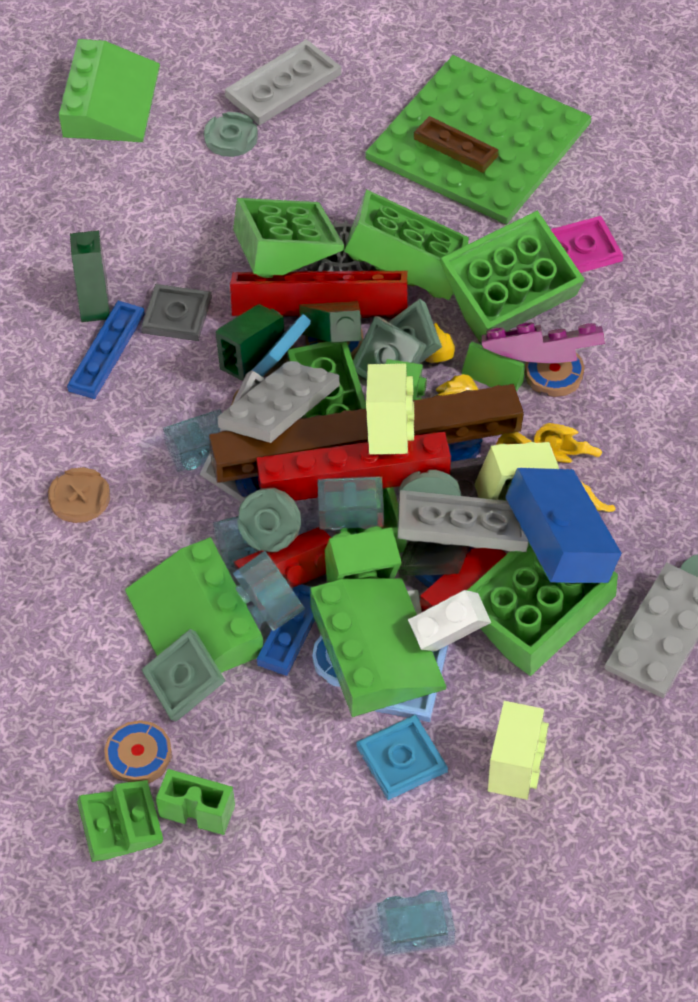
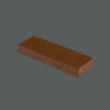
[414,116,499,173]

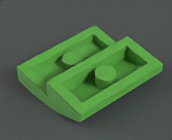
[77,780,163,862]

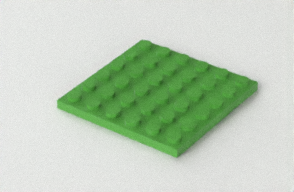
[366,55,592,225]

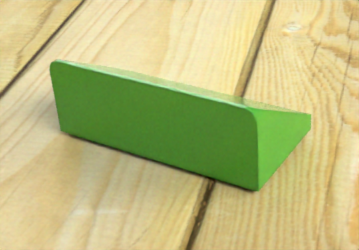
[462,342,525,391]

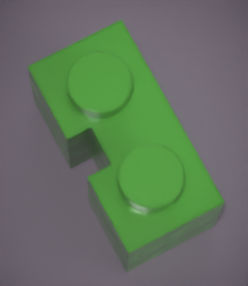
[156,769,235,835]

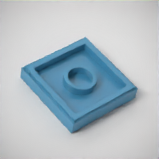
[251,314,311,377]
[356,715,448,800]

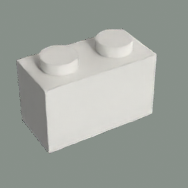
[408,590,491,652]

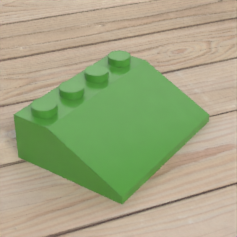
[59,39,160,142]
[344,189,469,300]
[233,198,344,278]
[440,210,585,344]
[125,537,263,673]
[467,541,618,677]
[310,578,446,717]

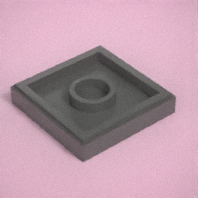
[141,284,212,341]

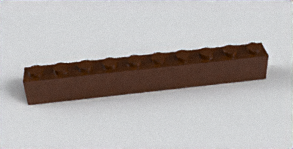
[209,384,524,483]

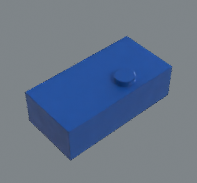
[505,468,622,583]

